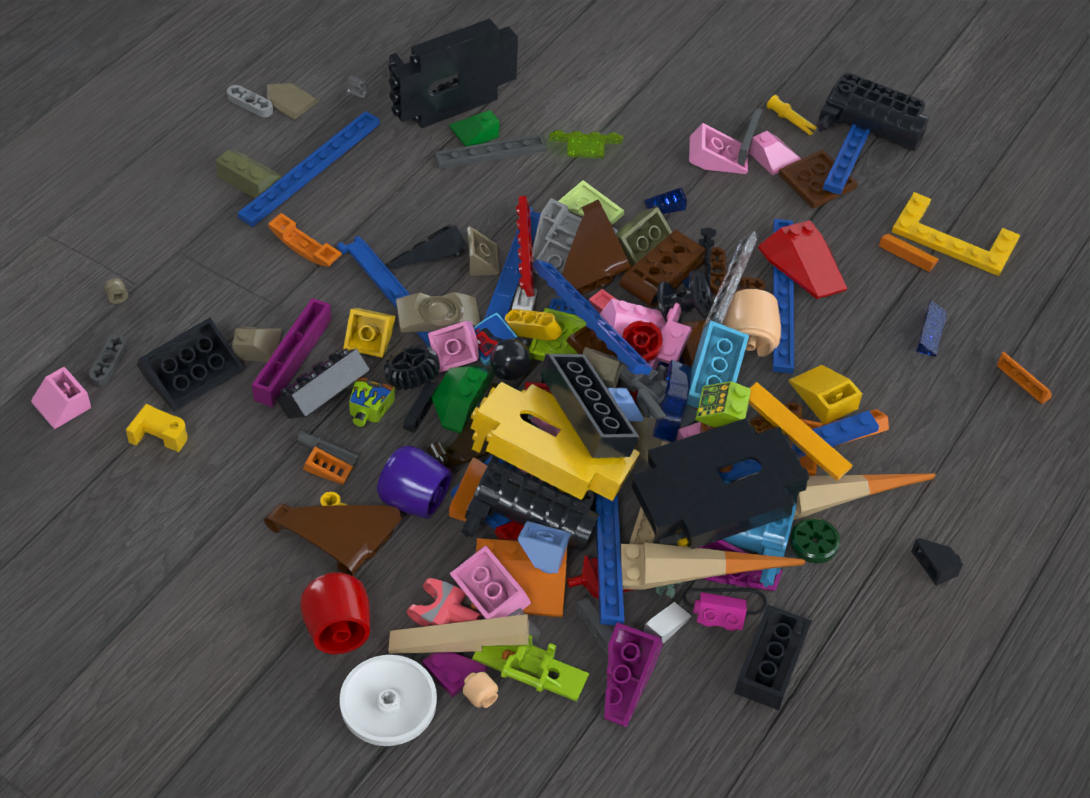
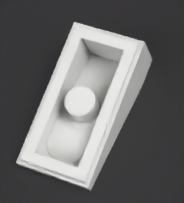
[512,287,537,311]
[644,602,691,644]

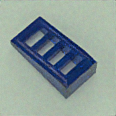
[644,188,687,214]

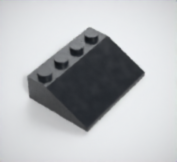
[136,317,245,412]

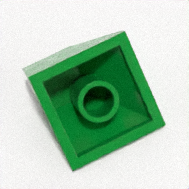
[449,110,499,147]

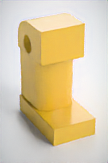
[126,404,188,452]

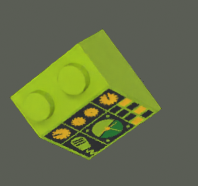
[695,381,751,428]

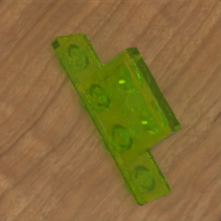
[549,130,623,158]

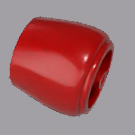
[300,572,370,655]

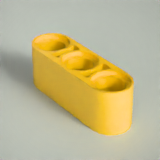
[505,309,562,341]

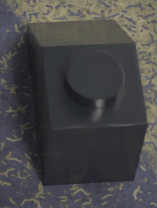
[911,538,963,586]

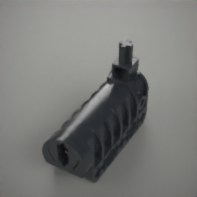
[816,73,930,151]
[461,455,599,552]

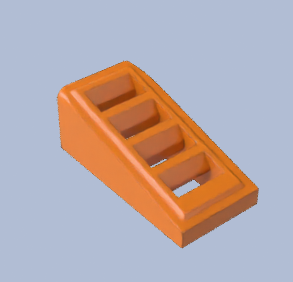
[303,447,353,485]

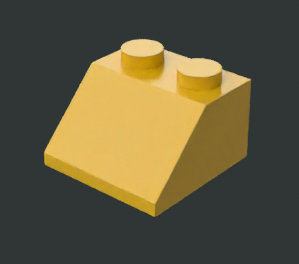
[343,308,396,358]

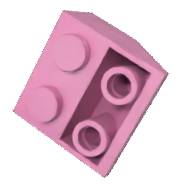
[31,367,91,430]

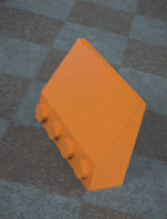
[471,538,567,617]

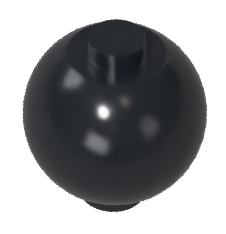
[490,337,531,380]

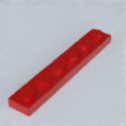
[516,195,535,297]

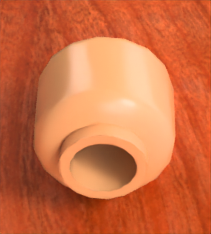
[463,672,498,708]

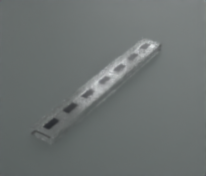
[703,230,758,328]

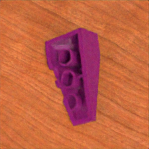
[698,540,783,592]
[604,622,664,728]

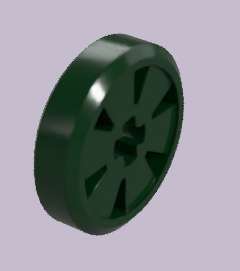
[790,518,840,563]

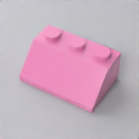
[600,299,666,336]

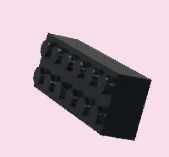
[540,354,639,458]

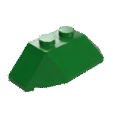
[432,365,495,434]

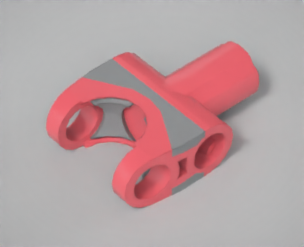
[407,578,481,627]

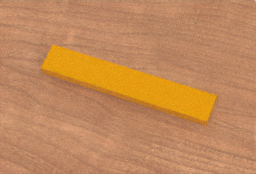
[748,382,853,481]

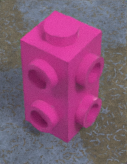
[693,592,747,631]

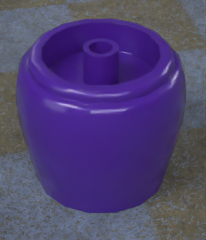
[377,445,452,519]

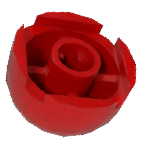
[622,320,663,363]

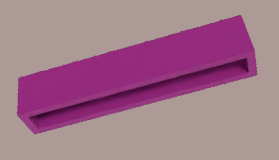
[252,298,332,408]

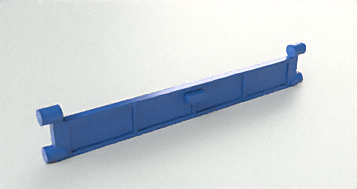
[484,206,541,321]
[337,236,431,347]

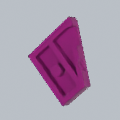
[422,652,487,698]

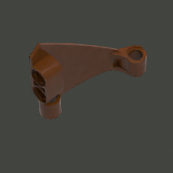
[264,503,401,576]

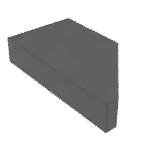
[636,387,666,420]

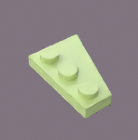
[558,180,624,226]

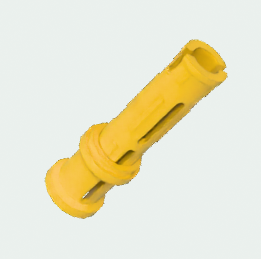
[766,95,817,136]

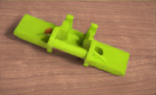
[472,635,589,702]

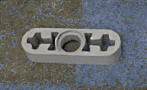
[227,85,273,117]

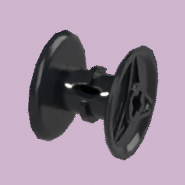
[657,271,714,323]

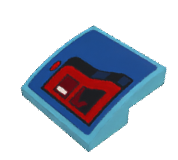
[474,313,517,366]

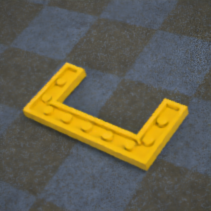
[892,192,1020,276]

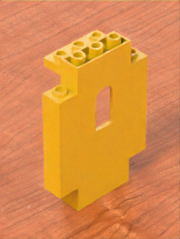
[471,382,640,501]

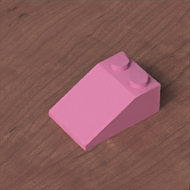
[689,123,748,174]
[450,546,531,619]

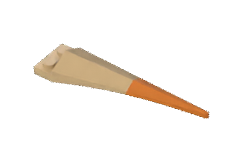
[793,473,936,520]
[621,542,805,590]

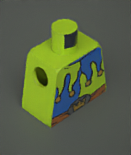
[349,377,395,427]

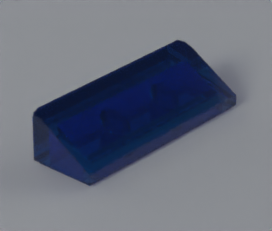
[916,300,947,357]

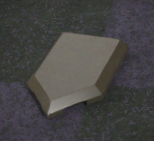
[267,83,319,120]

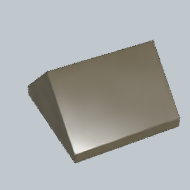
[467,226,500,276]

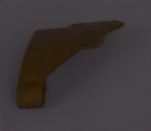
[426,382,532,468]

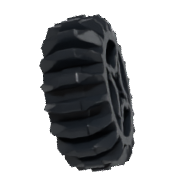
[384,345,440,390]

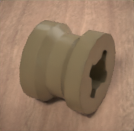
[104,278,128,304]

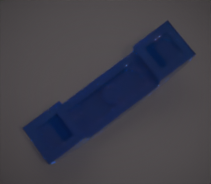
[652,360,691,443]

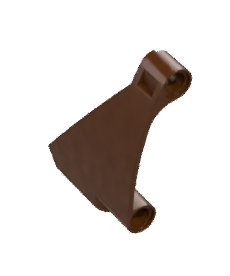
[562,199,631,295]

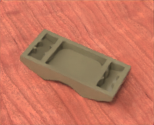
[396,292,480,332]

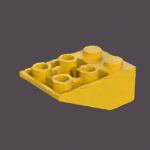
[788,365,863,425]

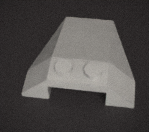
[532,198,618,275]

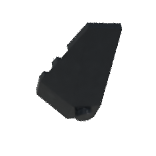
[386,224,468,268]

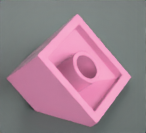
[749,131,801,175]
[428,321,479,373]

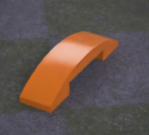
[268,213,341,267]

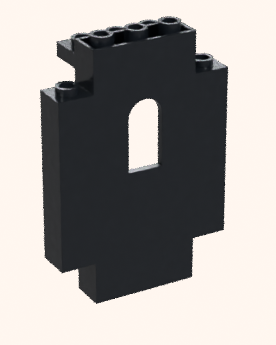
[388,19,518,128]
[632,418,809,549]

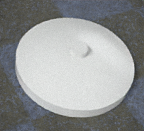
[340,655,437,746]

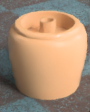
[722,289,781,357]

